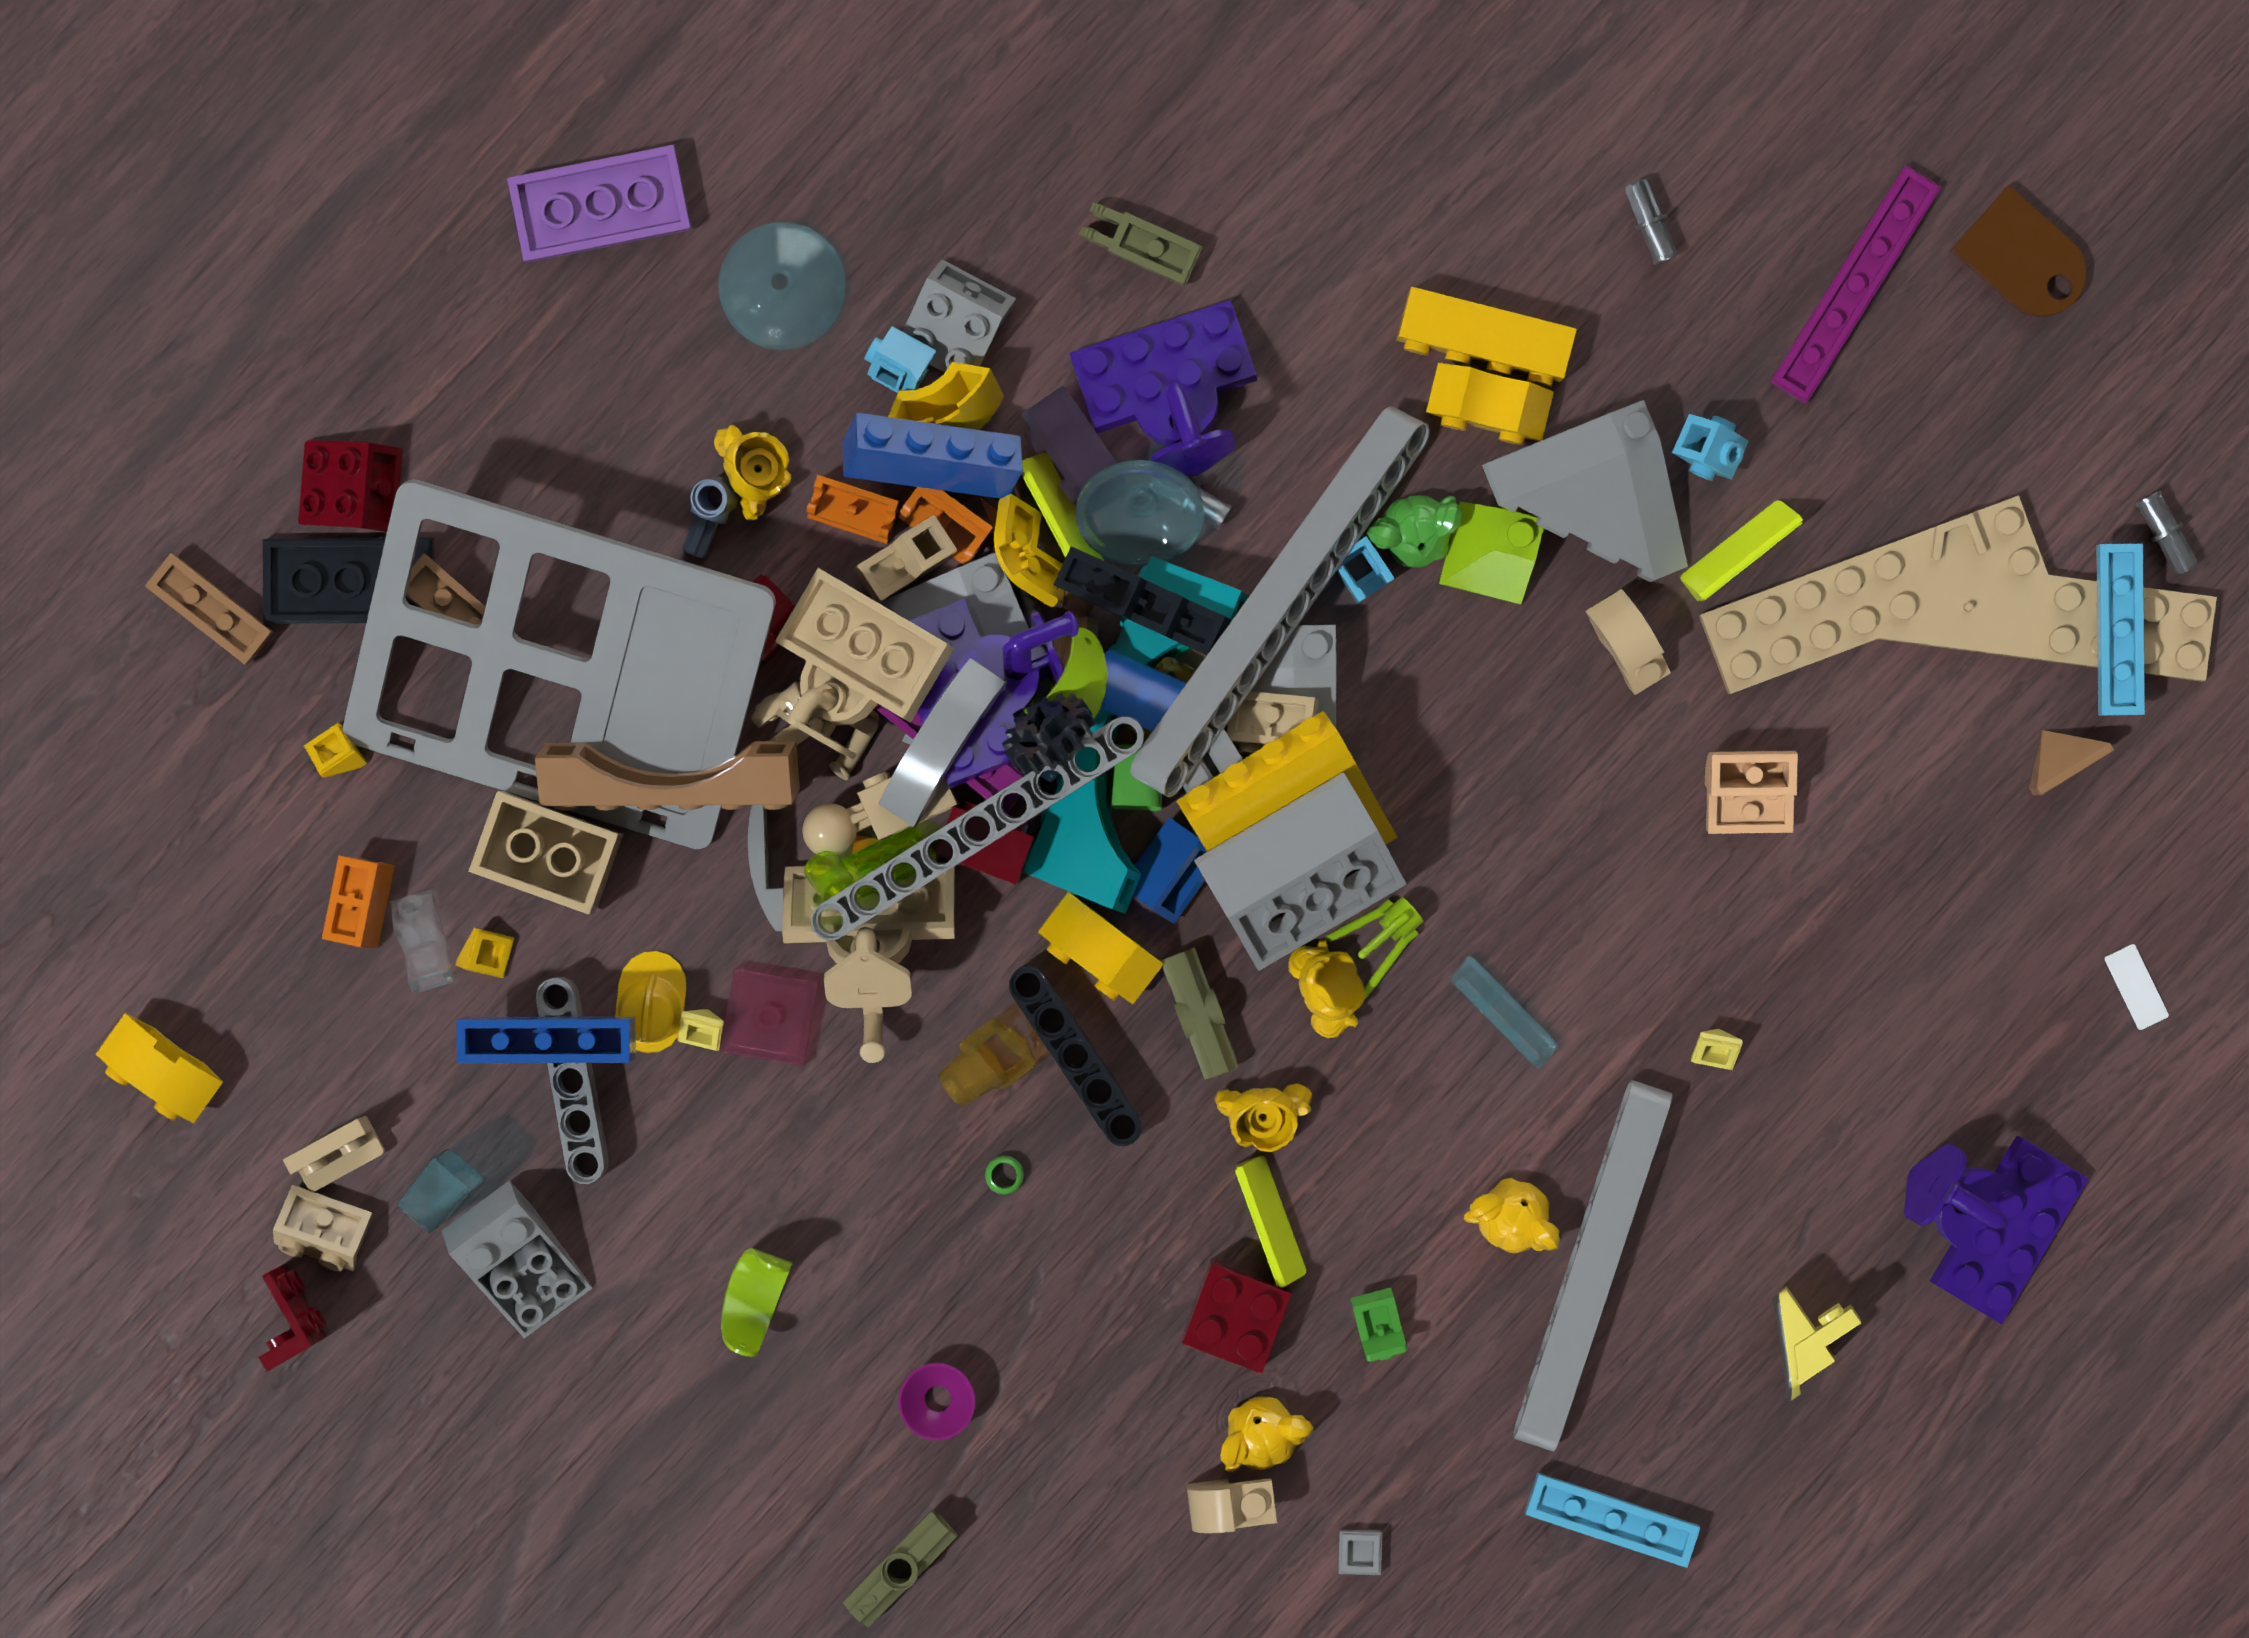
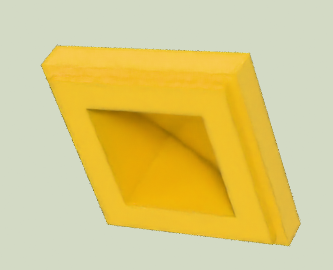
[304,722,367,778]
[455,928,514,978]

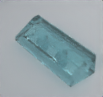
[1448,956,1557,1069]

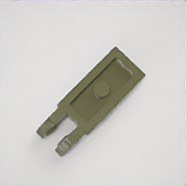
[1078,203,1203,287]

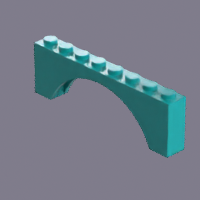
[1023,556,1250,914]

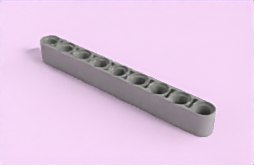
[811,716,1144,941]
[1513,1080,1672,1452]

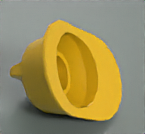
[615,951,687,1053]

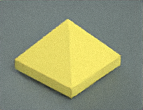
[678,1009,724,1051]
[1691,1029,1742,1070]

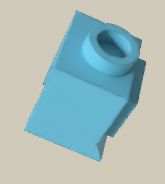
[864,326,936,392]
[1336,536,1395,604]

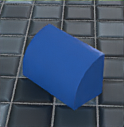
[1100,649,1187,731]
[1133,817,1207,924]

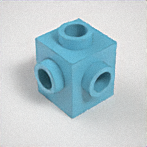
[1672,414,1749,481]

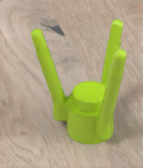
[1325,897,1424,999]

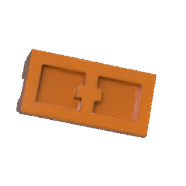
[806,475,901,545]
[898,487,994,565]
[322,855,395,948]

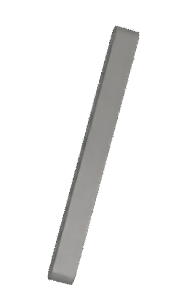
[1130,406,1430,797]

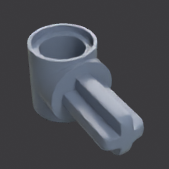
[683,477,740,558]

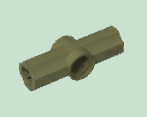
[1161,947,1239,1080]
[842,1509,958,1628]

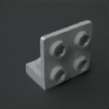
[903,259,1016,372]

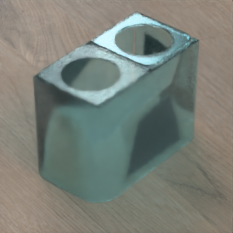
[397,1149,484,1233]

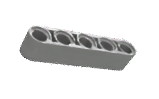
[536,977,609,1184]

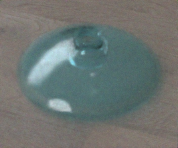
[718,222,846,350]
[1076,460,1204,566]

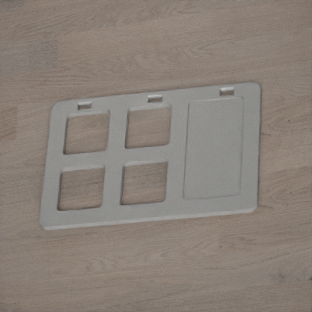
[343,479,776,849]

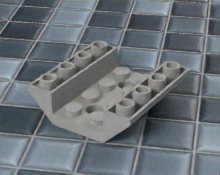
[1194,772,1407,971]

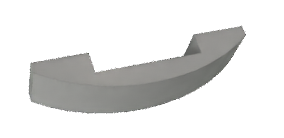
[878,658,1007,827]
[748,805,784,931]

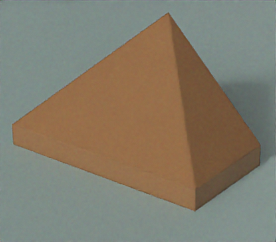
[2029,730,2114,795]

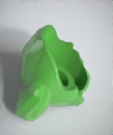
[1366,495,1462,568]

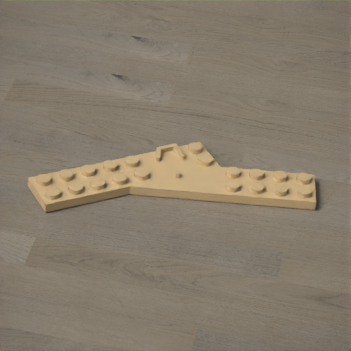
[1699,495,2217,694]

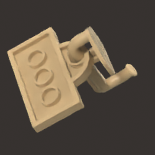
[775,568,954,780]
[782,862,955,1063]

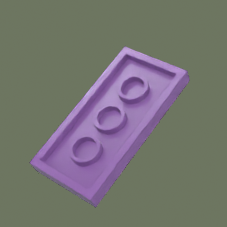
[507,145,692,263]

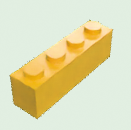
[1396,287,1577,387]

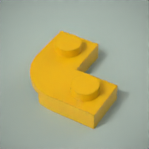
[994,493,1065,608]

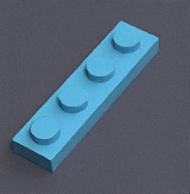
[2096,544,2145,716]
[1524,1472,1700,1568]

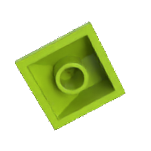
[1439,502,1544,605]

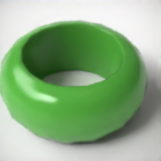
[985,1155,1024,1195]

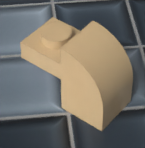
[853,515,957,603]
[1585,589,1671,695]
[1186,1478,1277,1533]

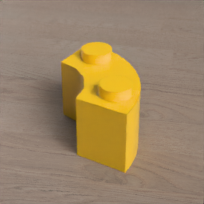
[888,362,1004,430]
[1426,363,1554,445]
[1038,892,1164,1004]
[96,1013,223,1124]

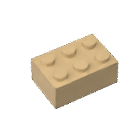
[468,791,624,915]

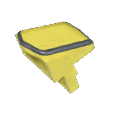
[1771,1286,1861,1401]

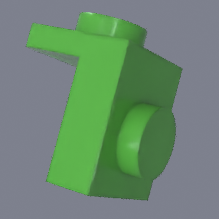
[1350,1287,1408,1362]

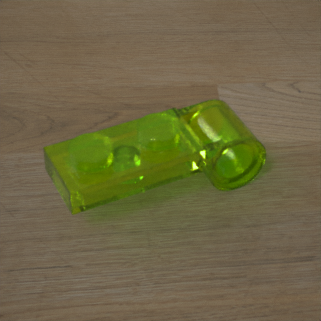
[804,827,936,902]

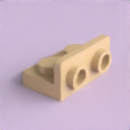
[1227,691,1319,756]
[283,1115,385,1192]
[273,1185,372,1271]

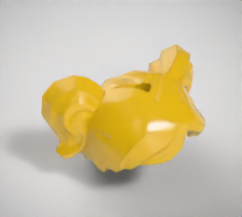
[714,425,791,520]
[1288,939,1365,1038]
[1214,1084,1312,1152]
[1464,1178,1560,1253]
[1220,1396,1314,1472]

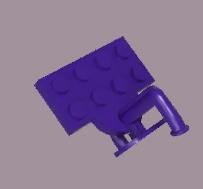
[1069,300,1257,476]
[909,599,1079,788]
[1904,1135,2088,1324]

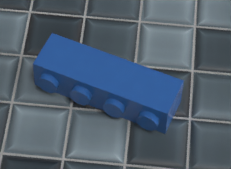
[842,413,1023,498]
[457,1016,636,1063]

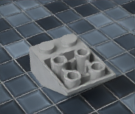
[442,1180,592,1339]

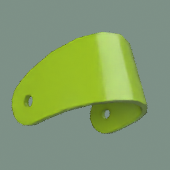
[1023,627,1108,719]
[721,1247,793,1357]

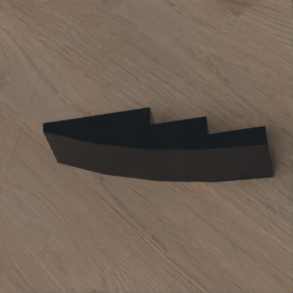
[1053,546,1231,656]

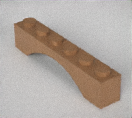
[535,741,800,811]

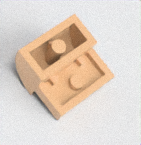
[1705,751,1798,834]

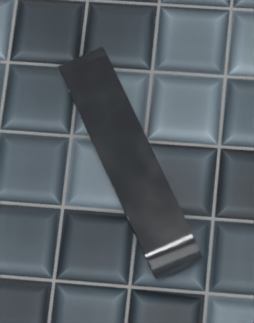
[1009,965,1141,1146]

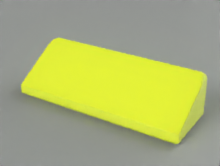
[1021,453,1104,561]
[1680,500,1803,601]
[1234,1156,1306,1288]

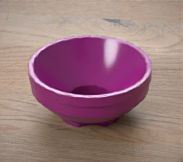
[898,1362,976,1441]

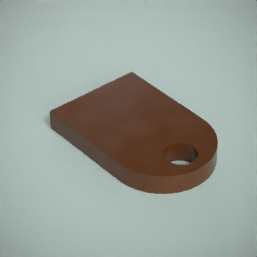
[1949,185,2086,317]

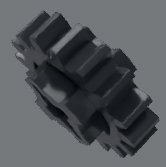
[1002,693,1095,774]

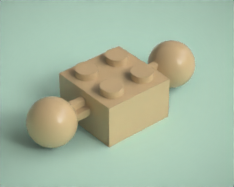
[802,771,965,858]

